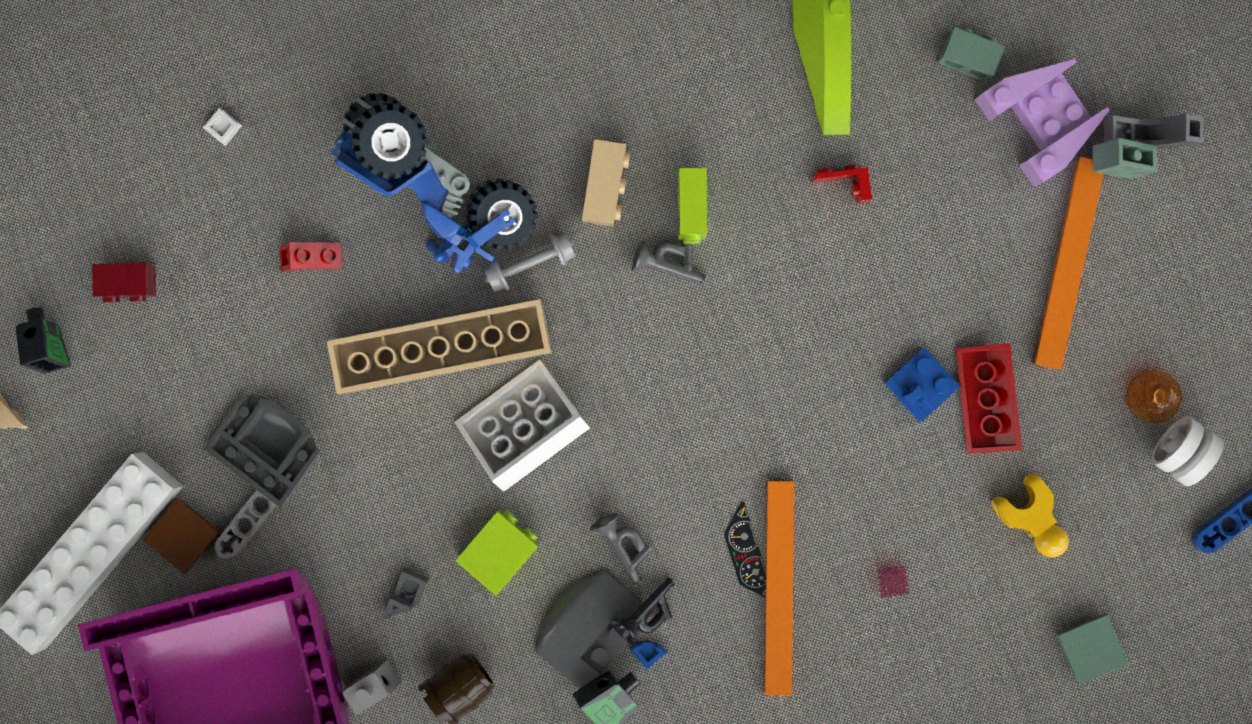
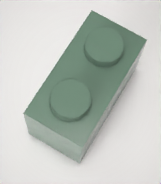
[937,27,1005,82]
[1093,138,1157,179]

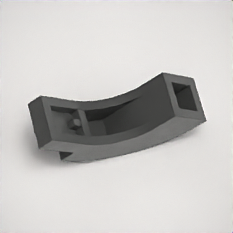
[1103,114,1204,149]

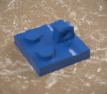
[884,347,960,422]

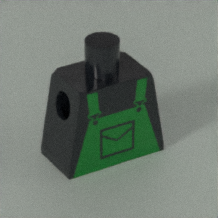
[16,307,71,374]
[572,671,641,724]

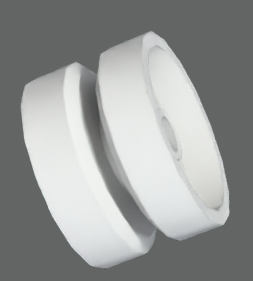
[1151,416,1224,486]

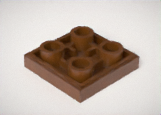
[143,498,221,574]

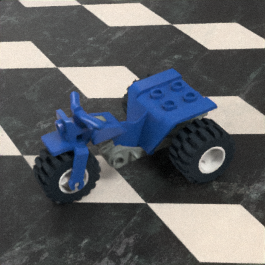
[330,93,538,273]

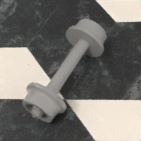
[483,232,575,292]

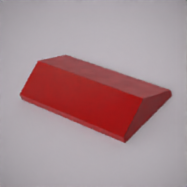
[956,343,1022,454]

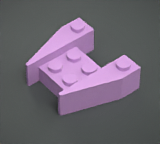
[975,59,1110,187]

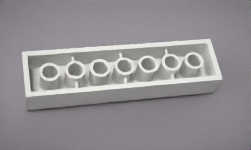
[0,452,184,655]

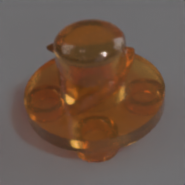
[1125,370,1182,424]

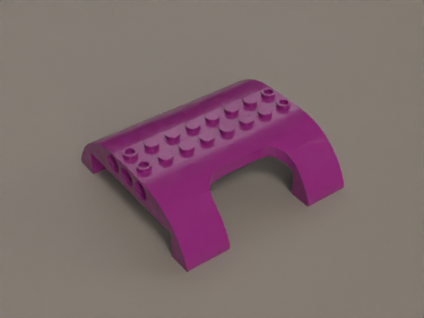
[78,568,350,724]

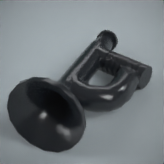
[611,577,675,644]

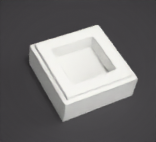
[203,107,242,146]

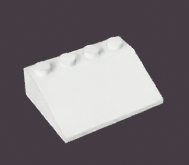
[454,360,590,491]

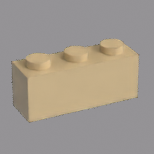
[582,139,631,227]

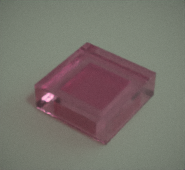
[877,566,909,598]

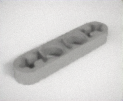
[215,490,277,559]

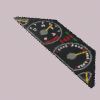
[724,502,766,598]

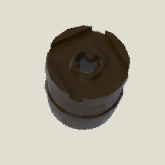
[418,653,495,724]

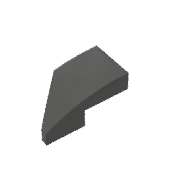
[382,568,429,619]

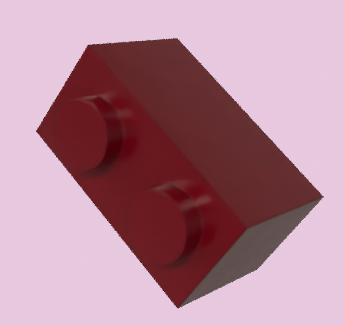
[92,263,156,303]

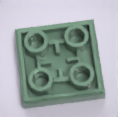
[1056,613,1129,685]

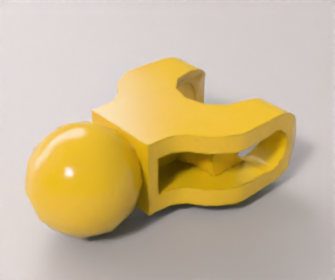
[991,472,1069,558]

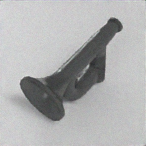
[632,241,706,284]
[590,513,652,585]

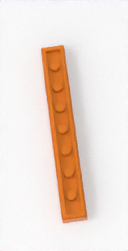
[1033,157,1104,370]
[764,480,794,696]

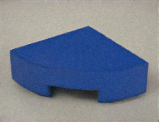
[630,641,667,669]

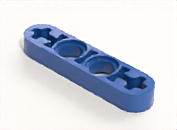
[1191,488,1252,553]

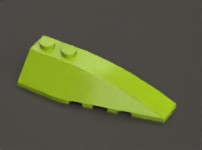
[792,0,851,136]

